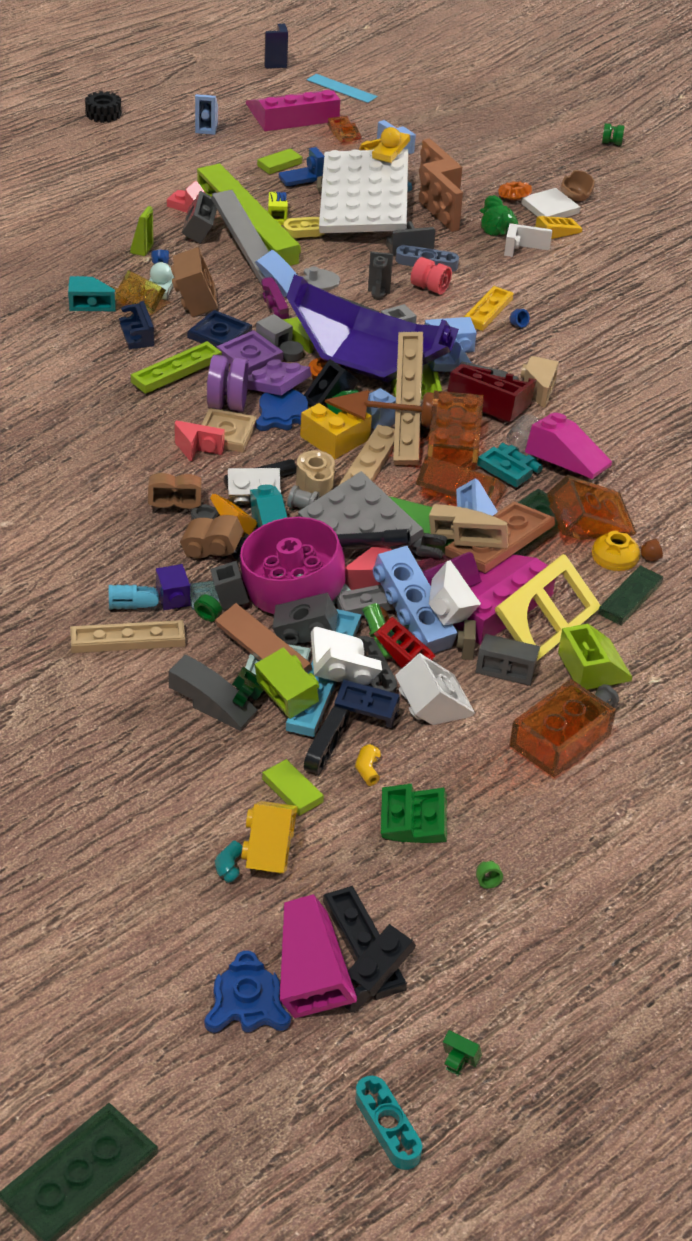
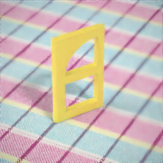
[495,554,601,662]

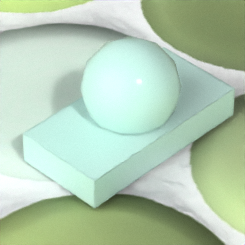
[145,262,174,300]

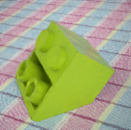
[558,624,633,691]

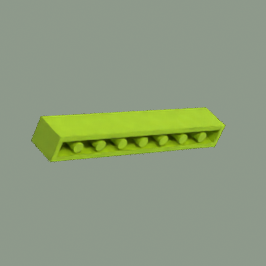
[197,163,301,266]

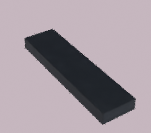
[323,886,407,1000]

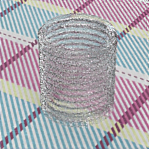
[506,414,539,453]

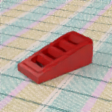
[374,617,435,668]

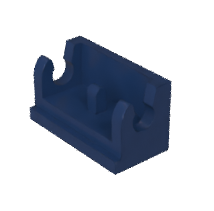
[119,301,154,350]
[334,680,400,728]

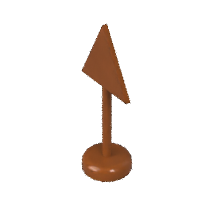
[325,390,434,427]

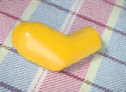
[355,744,381,786]

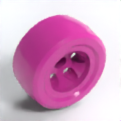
[240,517,345,614]

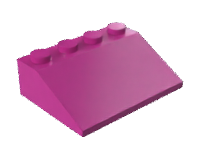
[246,90,340,131]
[453,555,556,645]

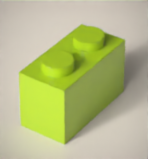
[254,647,319,719]

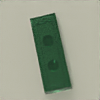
[598,565,663,626]

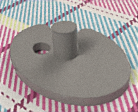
[301,266,340,291]

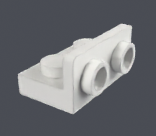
[228,468,281,505]

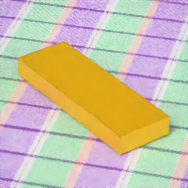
[464,286,514,331]

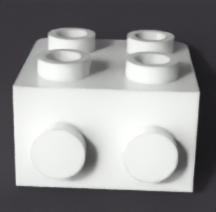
[311,627,382,686]

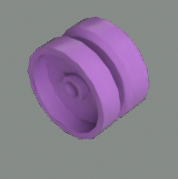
[207,355,249,412]

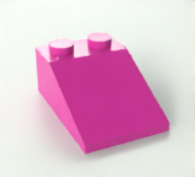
[525,413,612,479]

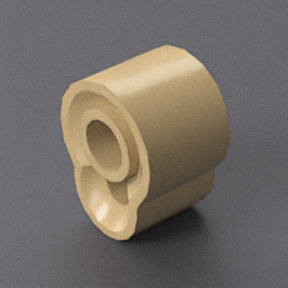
[296,450,335,497]

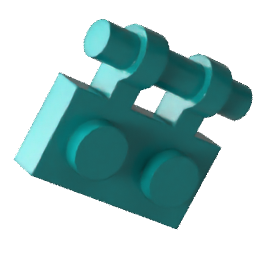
[477,443,543,488]

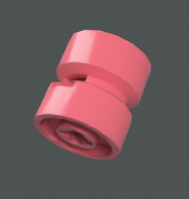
[410,257,452,295]

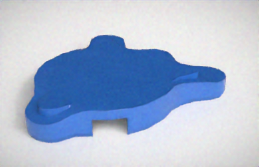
[256,389,308,431]
[204,951,291,1033]

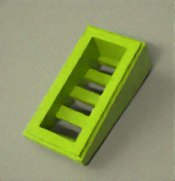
[130,206,154,256]

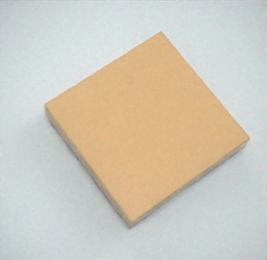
[201,408,257,453]

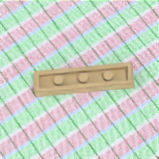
[70,620,185,653]

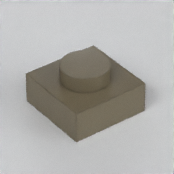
[457,620,476,660]

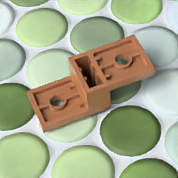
[419,138,463,232]

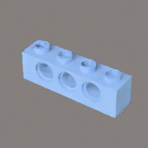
[373,546,457,654]

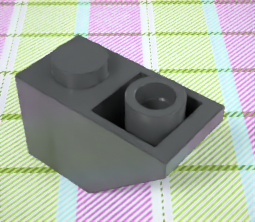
[210,561,249,610]

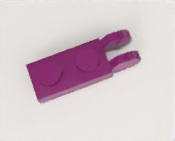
[261,277,289,319]

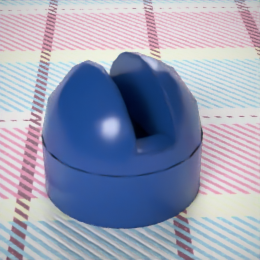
[151,250,169,264]
[509,309,530,327]

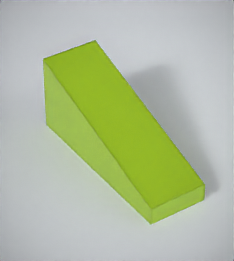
[283,317,314,354]

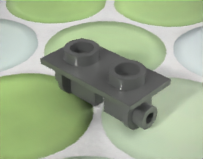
[368,251,393,300]

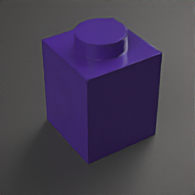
[156,564,190,610]

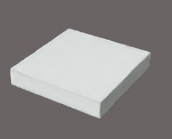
[521,188,580,218]

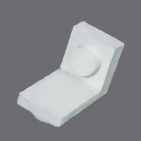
[504,224,552,257]

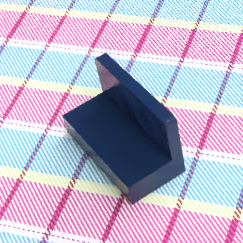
[264,23,288,69]

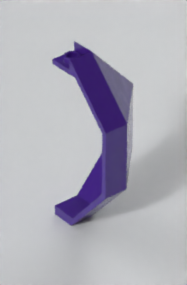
[286,274,459,382]

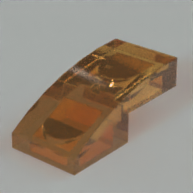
[327,116,362,142]

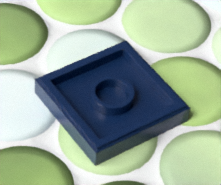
[187,310,252,348]

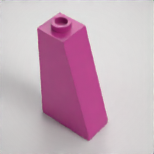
[280,894,357,1018]

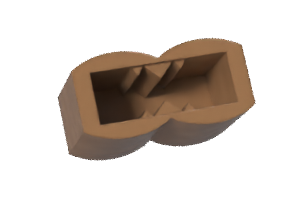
[148,473,202,509]
[180,515,244,558]

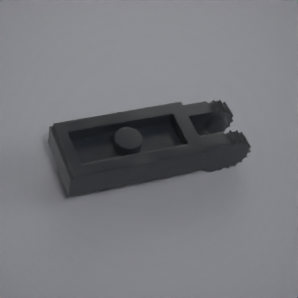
[344,924,416,1013]

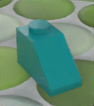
[68,276,116,312]
[250,484,287,528]

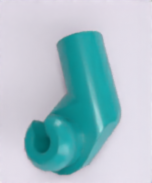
[215,840,242,883]

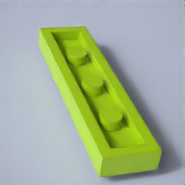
[131,341,222,394]

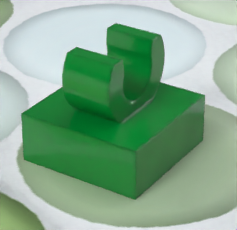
[443,1030,482,1076]

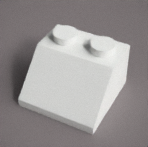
[395,653,475,725]

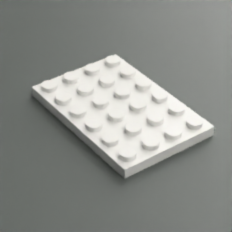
[319,149,408,233]

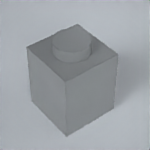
[256,314,293,349]

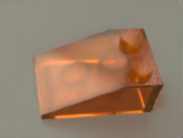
[546,475,637,540]

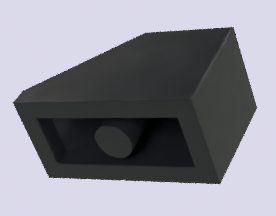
[304,359,360,408]

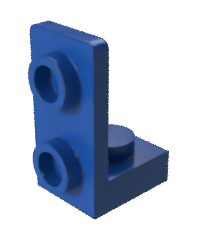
[278,147,325,186]

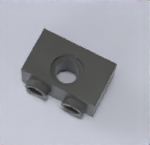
[182,191,217,244]
[272,592,338,645]

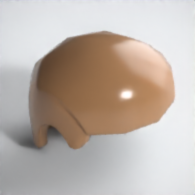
[561,170,595,202]

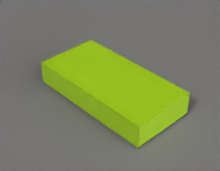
[257,148,303,175]
[262,759,324,816]

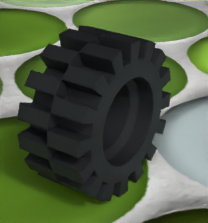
[85,91,122,123]

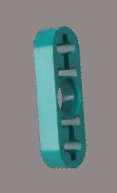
[355,1076,422,1170]

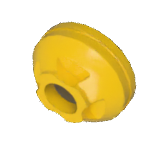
[591,531,640,571]

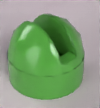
[476,860,503,889]

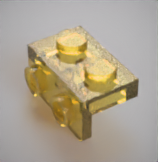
[110,270,166,314]

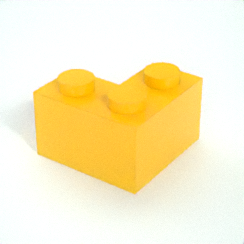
[300,403,372,460]
[241,801,298,873]

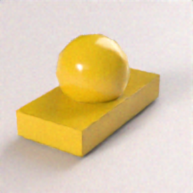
[372,127,410,163]

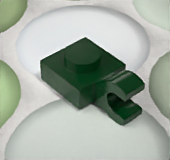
[232,667,263,707]

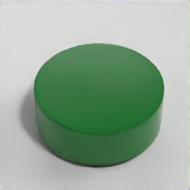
[194,594,222,622]

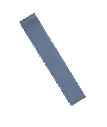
[395,245,459,272]

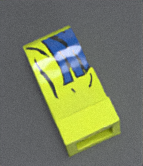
[268,192,288,225]

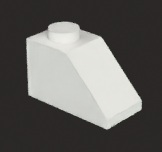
[429,560,481,626]

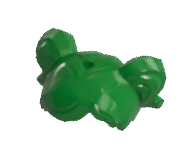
[480,195,518,236]

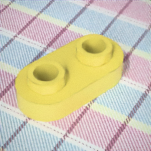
[283,217,325,239]

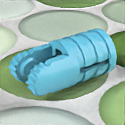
[109,585,159,610]

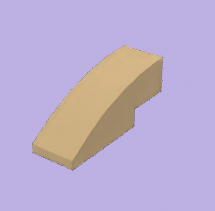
[429,504,508,548]

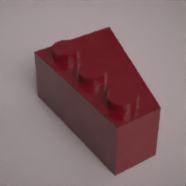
[446,364,536,422]

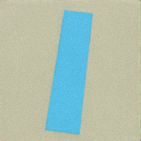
[307,74,378,103]

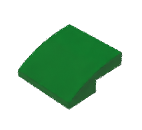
[381,783,447,843]

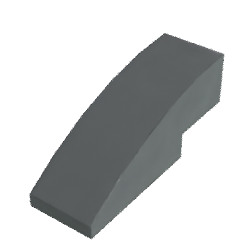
[168,654,258,731]

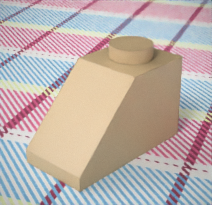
[521,356,559,407]

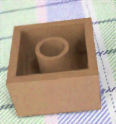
[171,247,218,317]

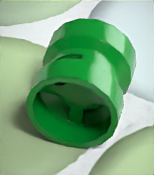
[602,123,625,146]

